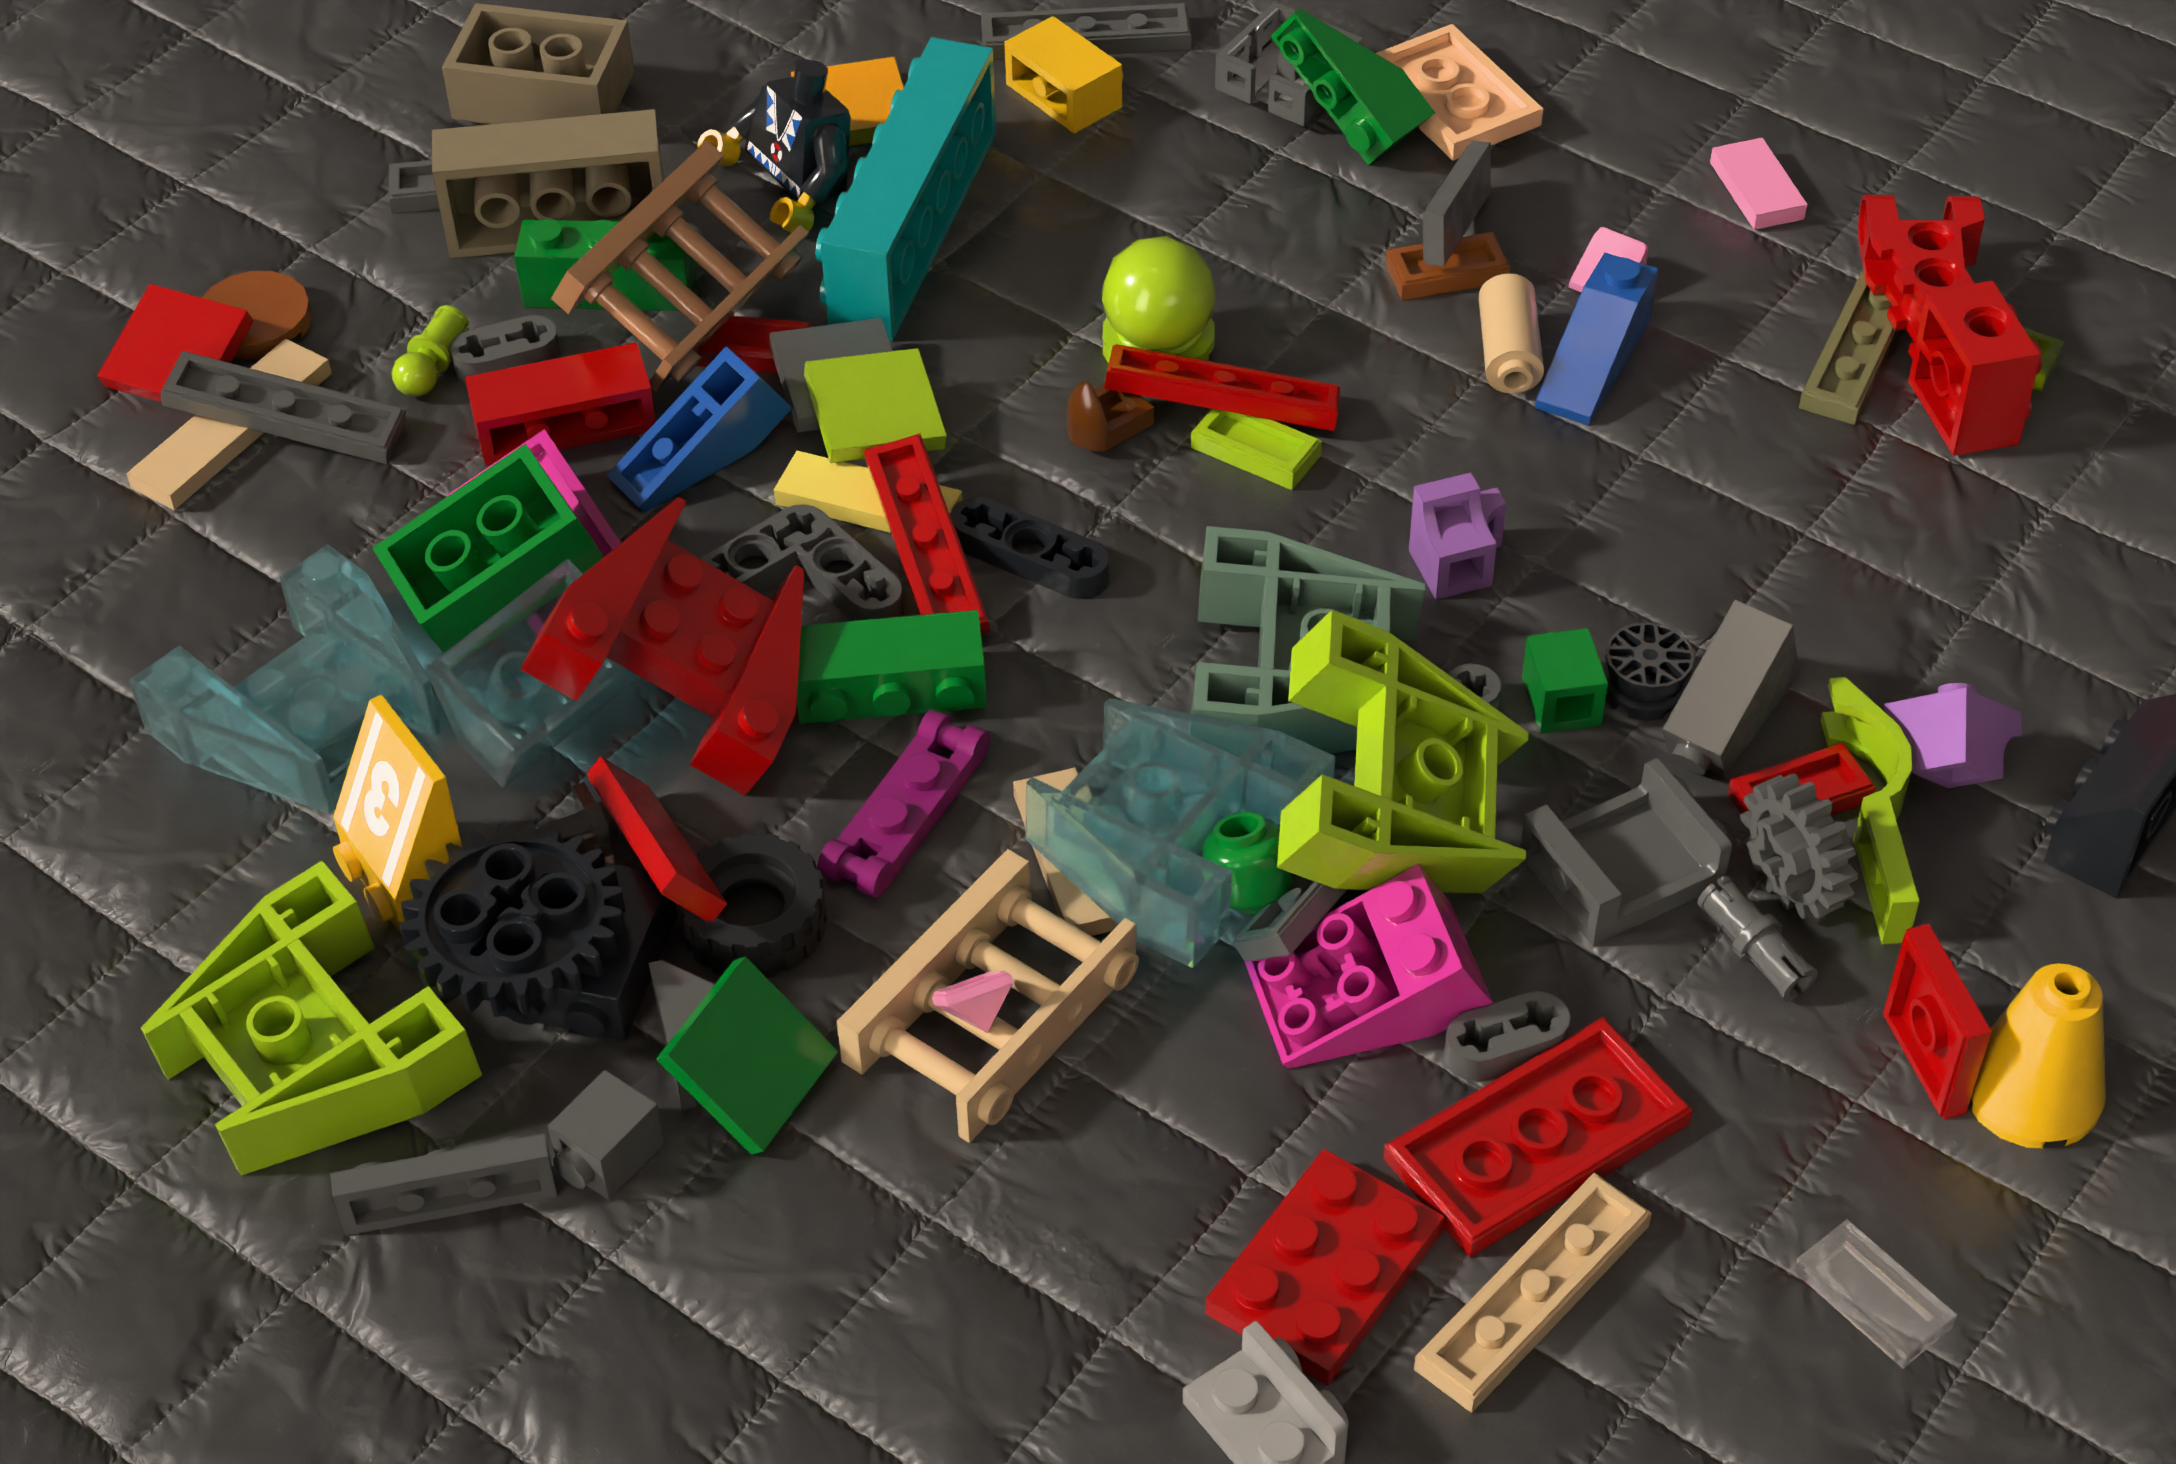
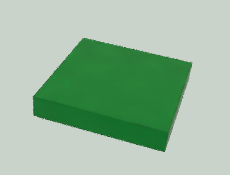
[656,956,838,1155]

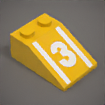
[333,694,463,934]

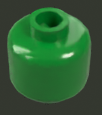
[1202,812,1295,915]

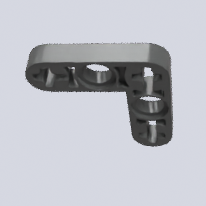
[700,504,904,621]

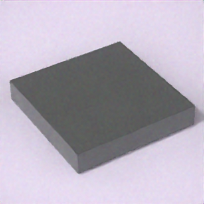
[769,318,893,432]

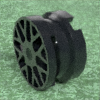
[1603,622,1695,721]

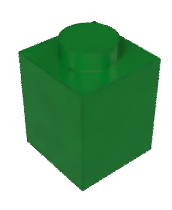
[1522,628,1608,734]

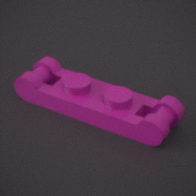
[817,709,991,899]

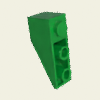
[1271,8,1435,165]

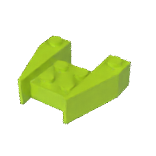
[1277,610,1529,893]
[141,861,482,1176]

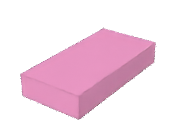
[1710,137,1808,230]

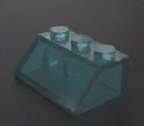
[426,559,640,789]

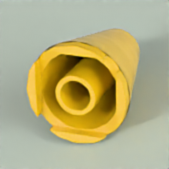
[1971,963,2106,1149]

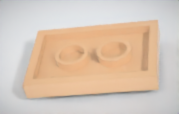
[1376,24,1543,161]

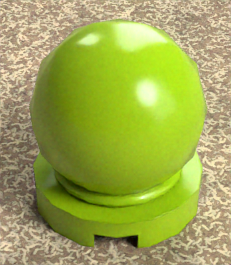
[1102,236,1215,364]

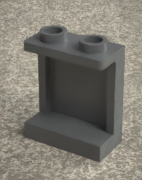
[1520,758,1732,946]

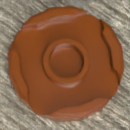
[202,271,312,360]

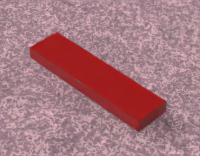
[1104,344,1341,431]
[863,433,990,635]
[587,756,728,922]

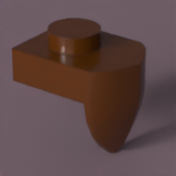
[1066,380,1154,452]

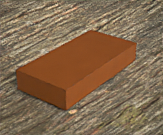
[1385,232,1510,300]

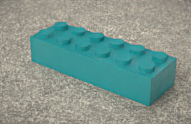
[815,37,997,342]

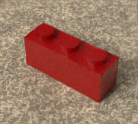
[465,342,656,466]

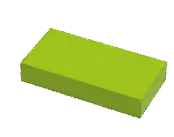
[1191,409,1322,490]

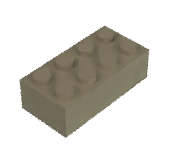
[432,109,665,259]

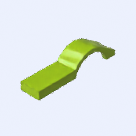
[1820,677,1920,944]

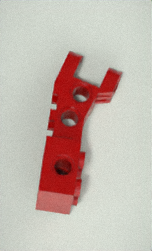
[1858,194,2042,456]

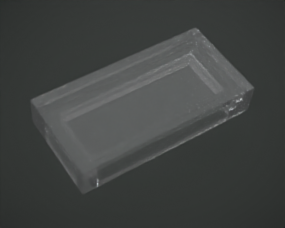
[1794,1219,1957,1369]

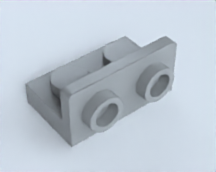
[1183,1321,1349,1464]

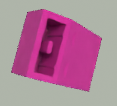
[1244,864,1493,1069]

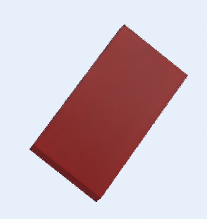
[1383,1017,1693,1257]

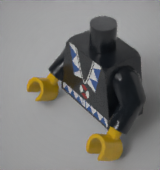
[698,60,851,233]

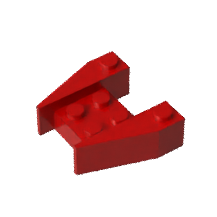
[520,497,804,796]

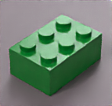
[372,443,605,664]

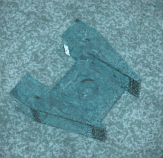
[129,544,442,814]
[1025,698,1336,968]

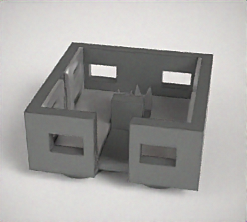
[1215,1,1363,127]

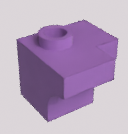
[1409,472,1506,600]
[1884,683,2022,788]

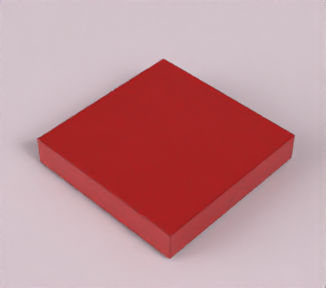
[97,284,254,403]
[1883,924,1992,1120]

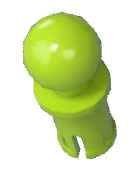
[391,305,469,397]

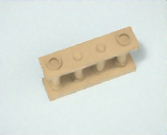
[837,849,1139,1143]

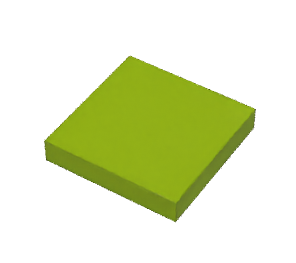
[804,348,947,463]

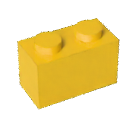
[1004,16,1123,134]

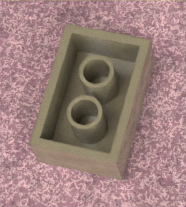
[442,3,635,124]

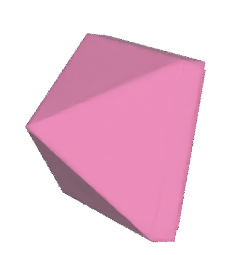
[931,971,1013,1033]

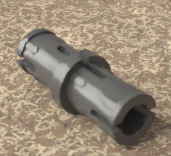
[1697,876,1818,1001]

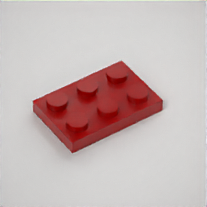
[1205,1148,1445,1386]

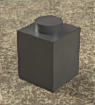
[548,1070,665,1200]

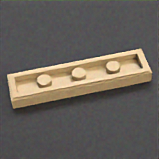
[126,339,332,510]
[1414,1173,1652,1413]

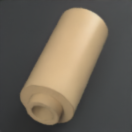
[1478,274,1544,393]

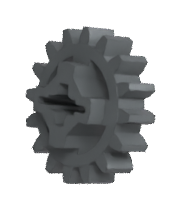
[1740,773,1858,919]

